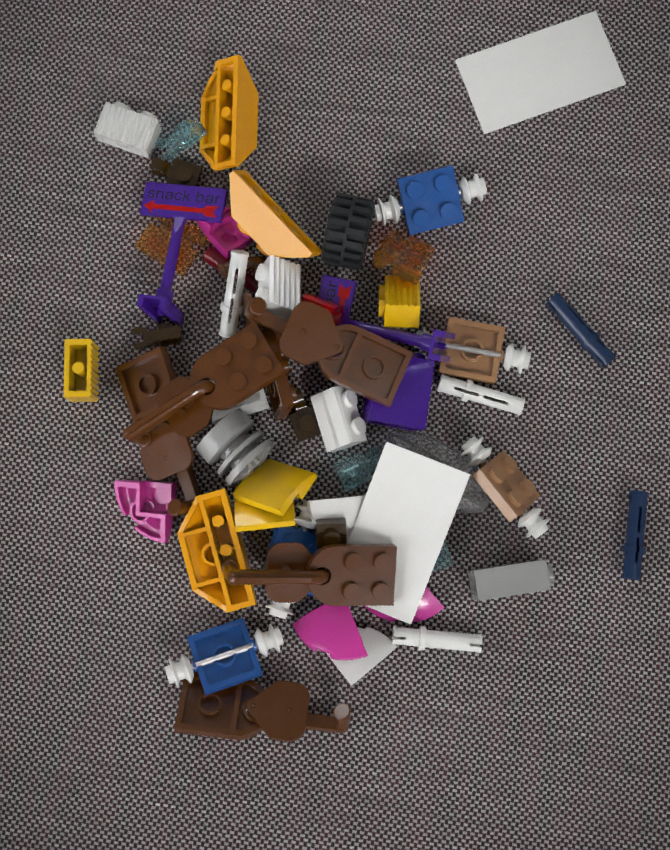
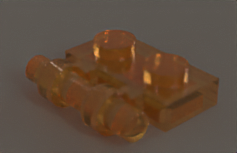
[135,217,209,278]
[373,231,436,285]

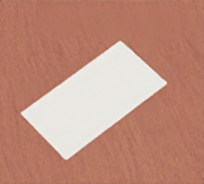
[455,11,626,134]
[347,442,470,624]

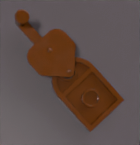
[217,256,297,421]
[244,297,413,408]
[122,321,287,447]
[115,346,201,516]
[221,542,397,606]
[174,672,351,742]

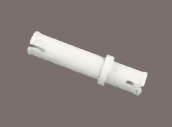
[218,249,249,338]
[437,374,525,416]
[391,626,482,653]

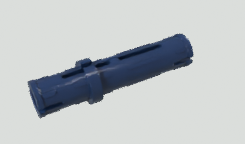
[545,292,617,369]
[622,490,649,580]

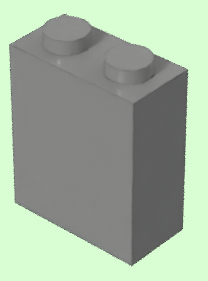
[467,559,554,601]

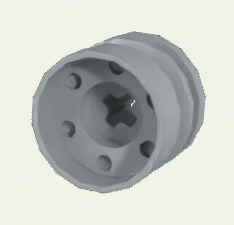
[196,408,275,487]

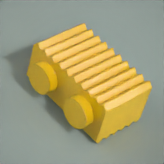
[378,274,421,329]
[63,339,100,402]

